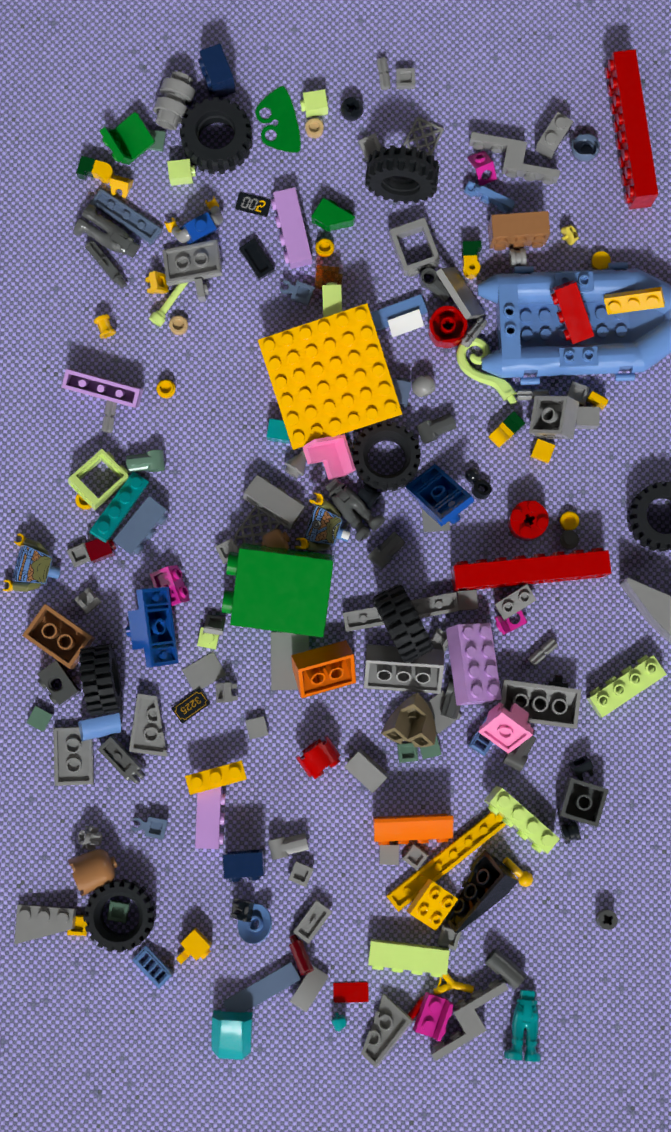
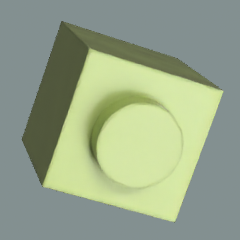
[300,89,328,118]
[167,159,196,186]

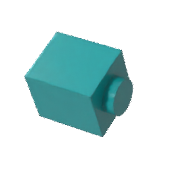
[266,419,290,444]

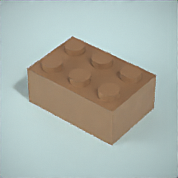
[488,211,550,251]
[22,604,95,670]

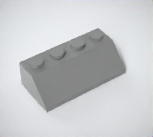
[364,645,444,694]
[499,680,581,729]

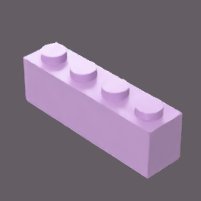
[271,187,312,269]
[61,369,143,408]
[195,769,226,849]

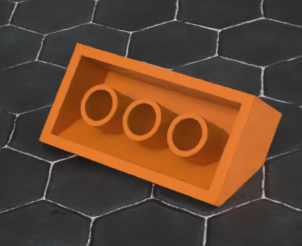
[373,814,453,845]

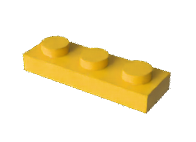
[604,287,665,315]
[185,760,247,795]

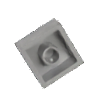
[529,396,579,439]

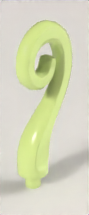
[456,337,517,405]

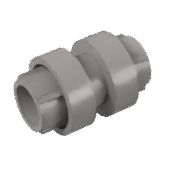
[153,71,195,130]

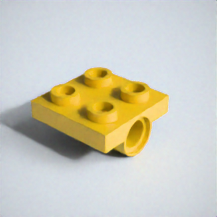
[406,879,458,931]

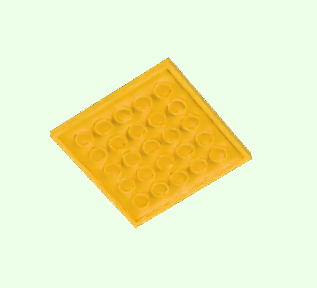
[258,303,403,450]

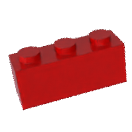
[550,280,594,344]

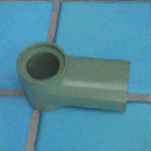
[126,450,165,472]

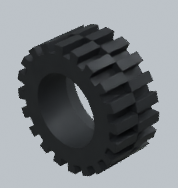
[353,421,421,492]
[627,481,671,552]
[79,643,123,716]
[83,879,156,952]

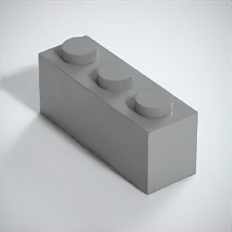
[243,475,305,530]

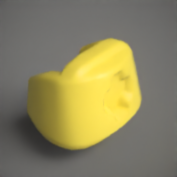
[561,224,579,245]

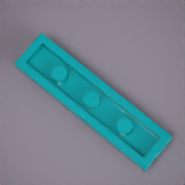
[90,472,149,543]

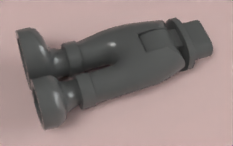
[73,204,140,258]
[325,478,386,542]

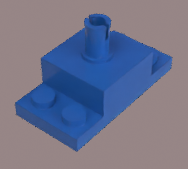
[405,464,475,526]
[126,587,179,668]

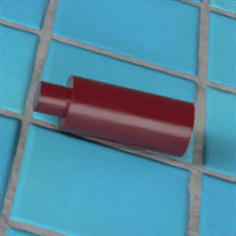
[289,934,314,975]

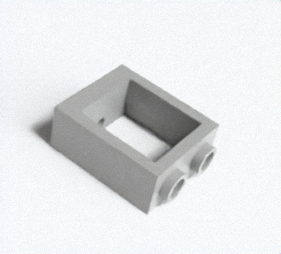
[389,217,440,277]

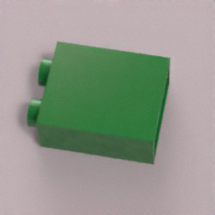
[222,543,334,637]

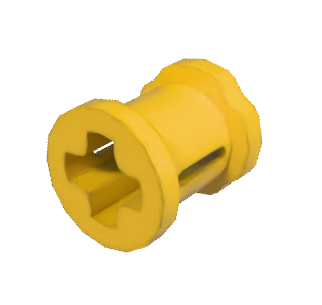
[93,314,116,339]

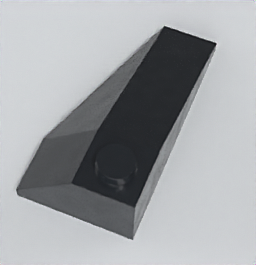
[446,850,519,934]

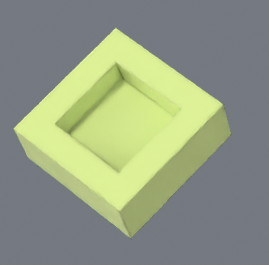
[197,627,219,650]

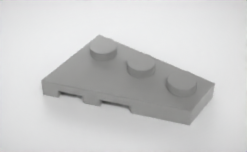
[14,904,76,945]

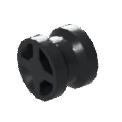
[560,821,581,844]

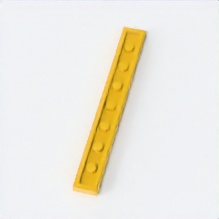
[386,812,506,912]

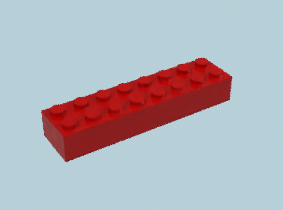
[605,49,659,210]
[451,548,611,592]

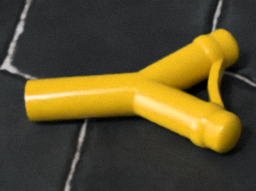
[433,972,474,995]

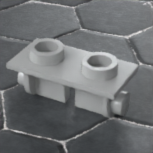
[495,584,536,620]

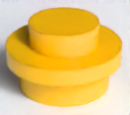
[316,238,334,258]
[156,379,176,399]

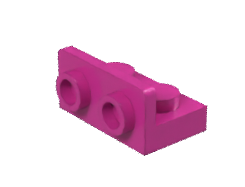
[150,565,190,607]
[412,992,453,1042]

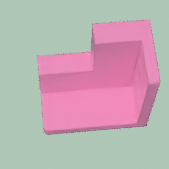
[303,434,356,480]

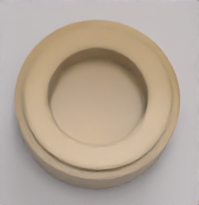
[305,118,324,138]
[169,315,188,335]

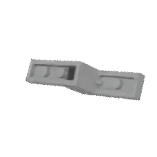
[469,132,560,185]
[430,979,508,1061]

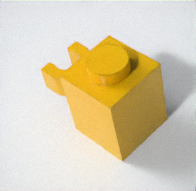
[176,927,212,964]

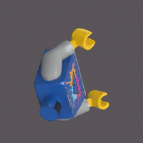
[164,196,223,245]

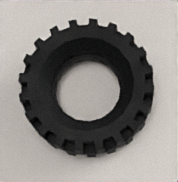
[365,145,439,204]

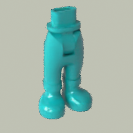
[504,990,541,1062]

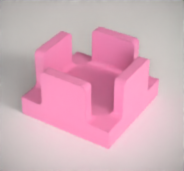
[478,703,534,754]

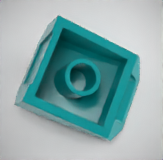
[212,1010,253,1060]

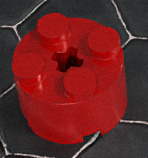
[428,306,467,348]
[508,500,549,541]
[295,735,341,779]

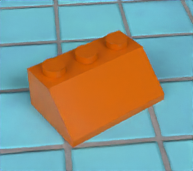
[291,640,356,698]

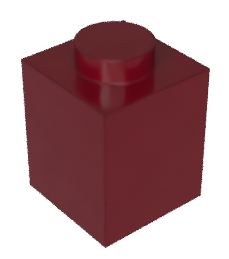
[84,538,117,563]

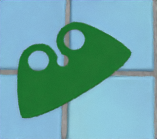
[255,86,301,153]

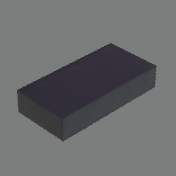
[239,238,275,281]

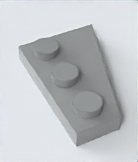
[129,694,168,757]
[361,994,414,1068]

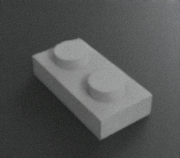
[293,899,332,944]

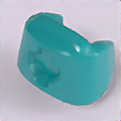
[331,1012,347,1032]

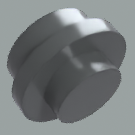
[560,530,579,550]

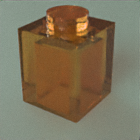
[315,265,343,289]

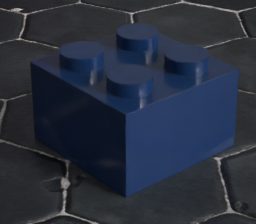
[198,44,236,98]
[222,849,266,882]

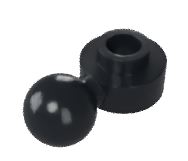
[465,468,492,499]

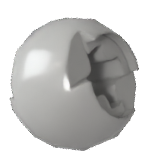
[412,374,435,398]

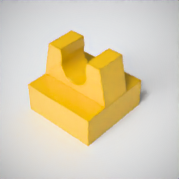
[109,175,133,198]
[145,271,169,294]

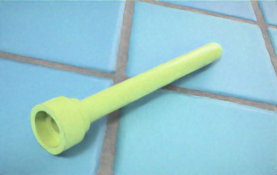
[149,282,189,327]

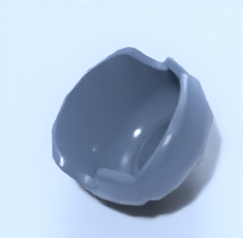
[571,134,600,162]

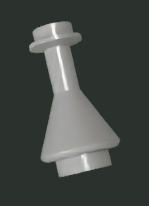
[285,449,306,478]

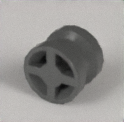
[596,909,618,930]

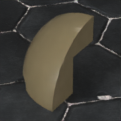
[381,692,436,747]

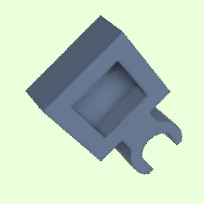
[280,280,315,306]
[132,816,168,840]

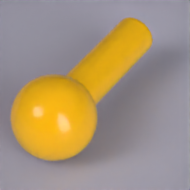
[503,857,533,887]

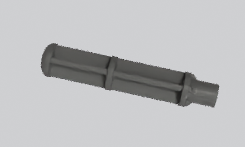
[85,240,127,289]

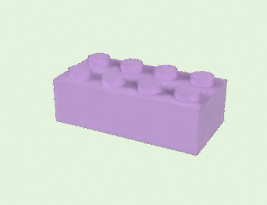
[446,623,502,706]

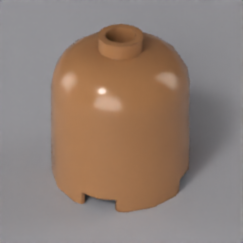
[68,849,118,896]

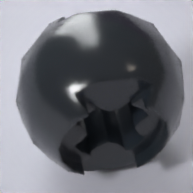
[340,97,364,121]

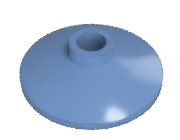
[238,904,272,944]

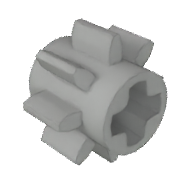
[78,826,102,850]

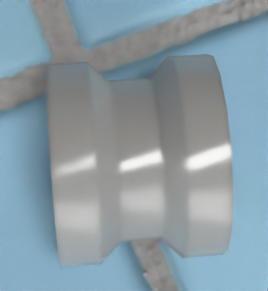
[509,248,527,268]

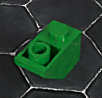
[311,198,355,232]

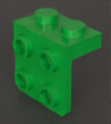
[99,112,155,165]

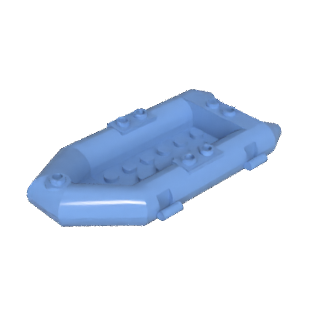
[477,262,671,385]

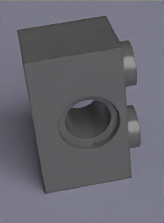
[37,660,81,706]

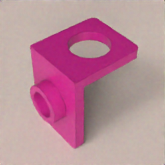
[468,150,497,186]
[495,610,527,635]

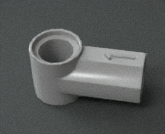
[268,833,309,860]

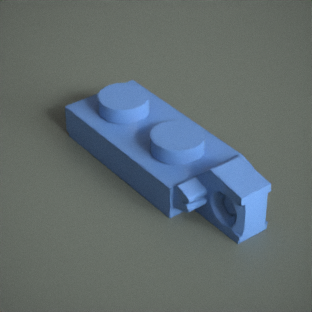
[464,181,515,213]

